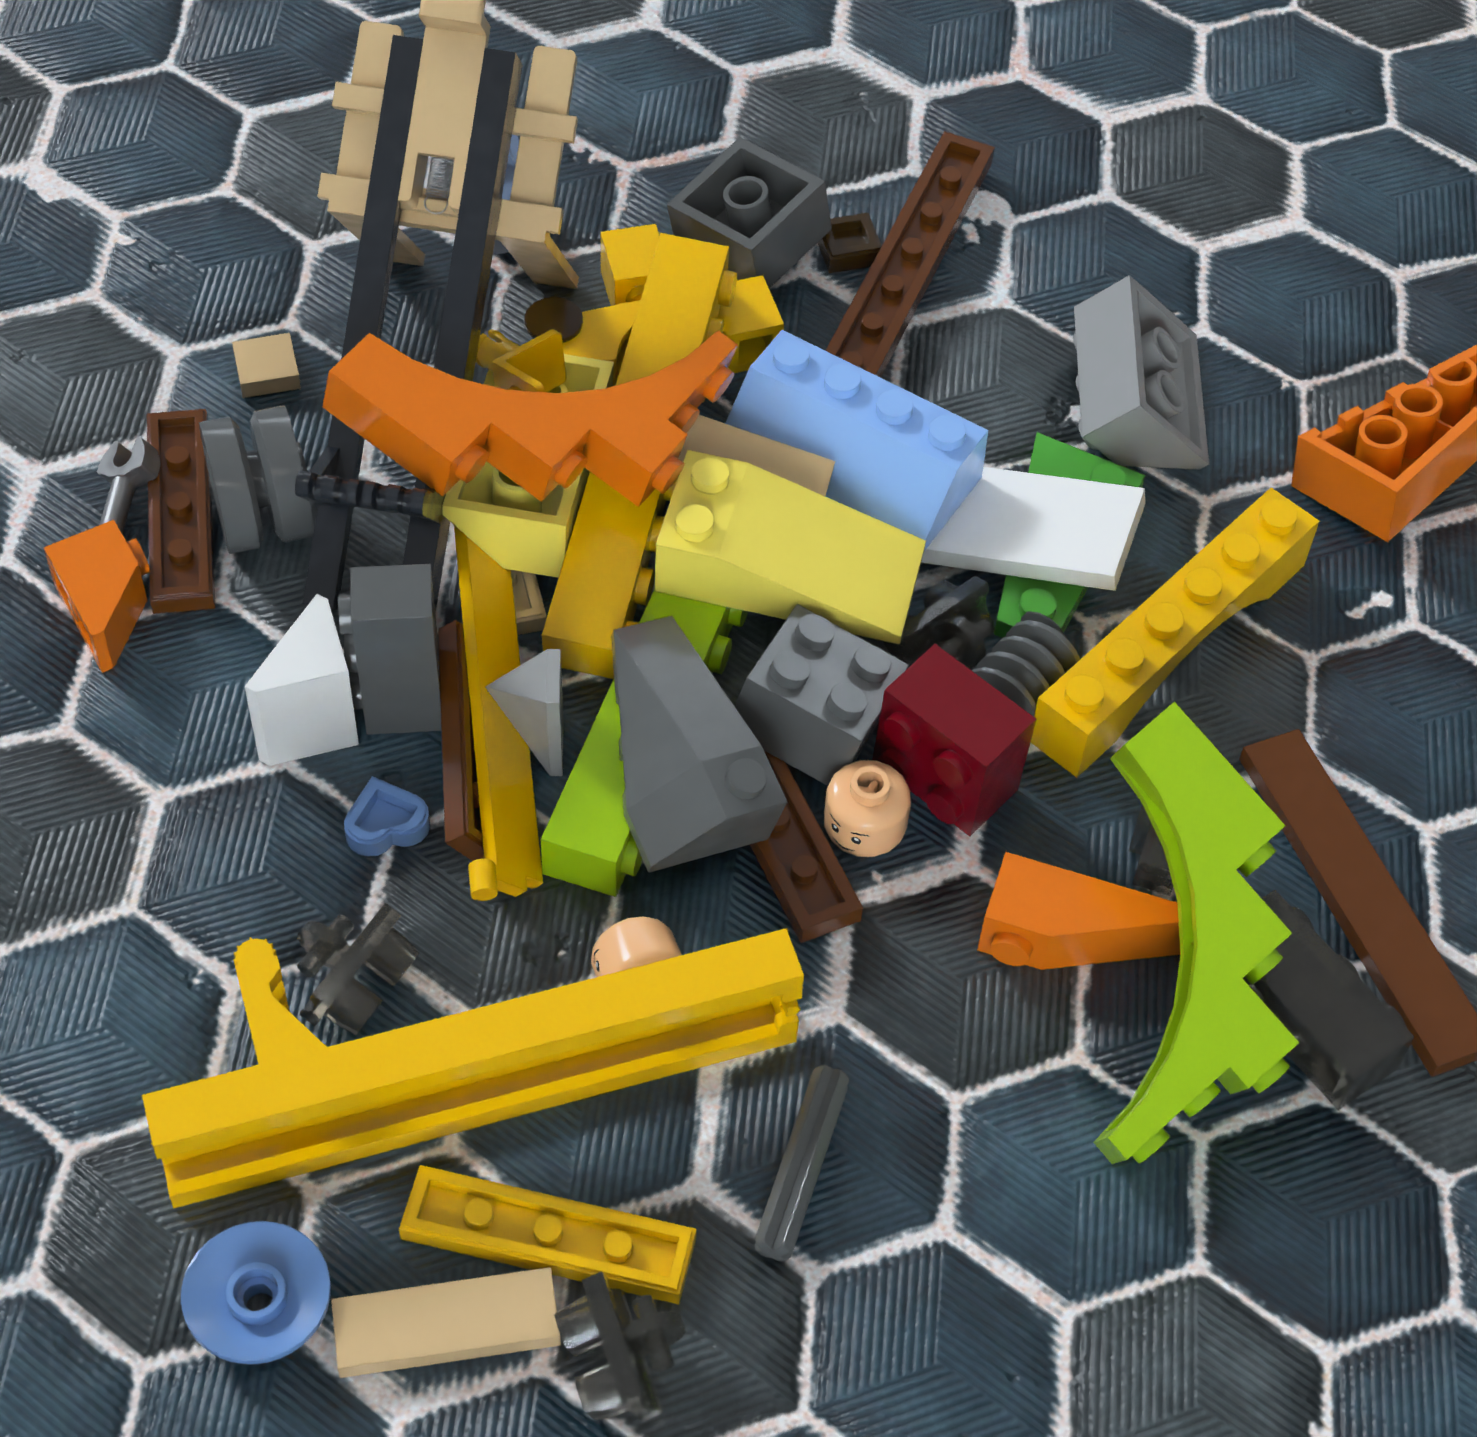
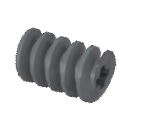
[972,611,1080,717]

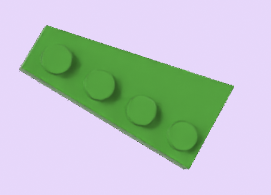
[994,432,1145,638]

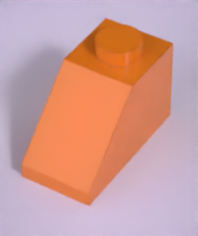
[44,520,150,673]

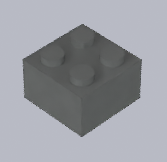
[667,137,832,288]
[735,604,909,786]

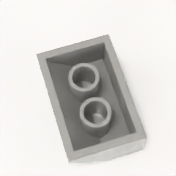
[1073,275,1209,469]

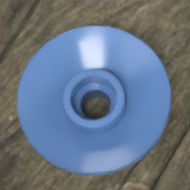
[181,1221,331,1364]

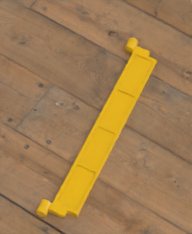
[454,525,543,901]

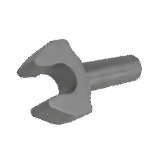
[97,437,160,534]

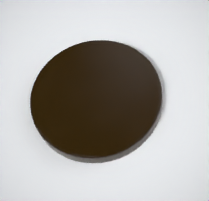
[524,297,583,343]

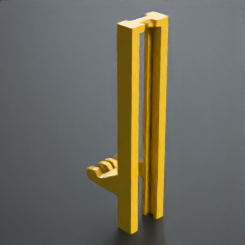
[142,928,804,1209]

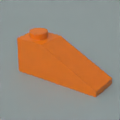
[977,852,1180,970]

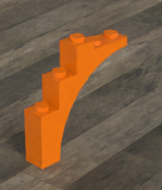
[322,330,738,507]

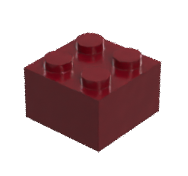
[872,644,1037,837]

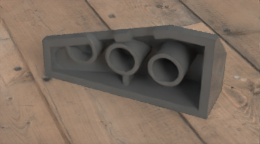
[611,616,787,873]

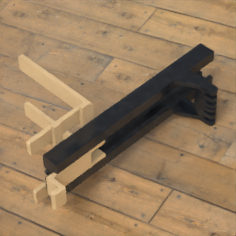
[295,0,579,614]

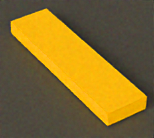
[399,1165,697,1305]

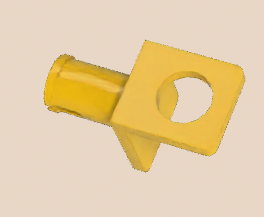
[476,329,567,392]

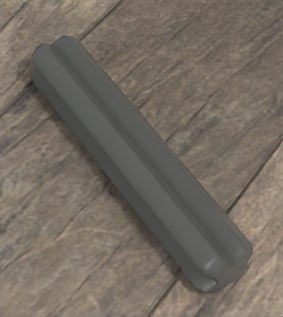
[754,1065,849,1261]

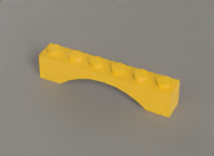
[1031,488,1320,778]

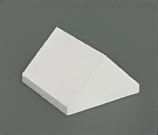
[244,594,359,766]

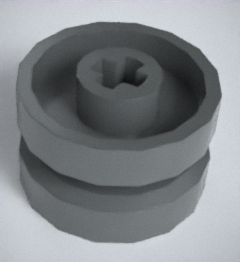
[198,405,314,554]

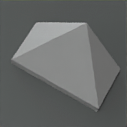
[485,649,564,776]

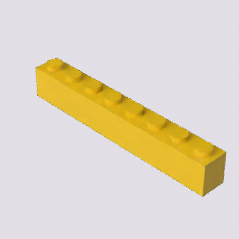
[542,233,737,679]

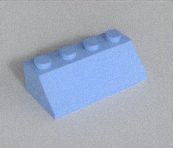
[725,330,988,551]

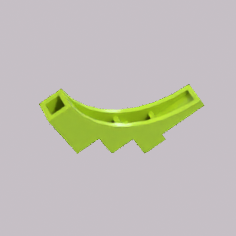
[1093,701,1299,1164]

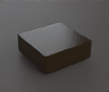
[818,212,882,274]

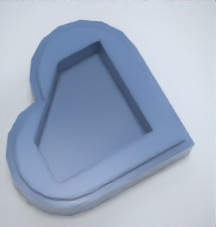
[344,776,430,857]

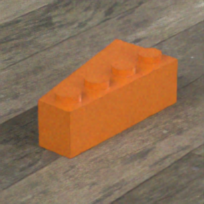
[1291,345,1477,542]

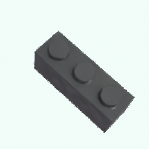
[338,564,442,735]

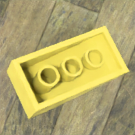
[655,450,926,644]

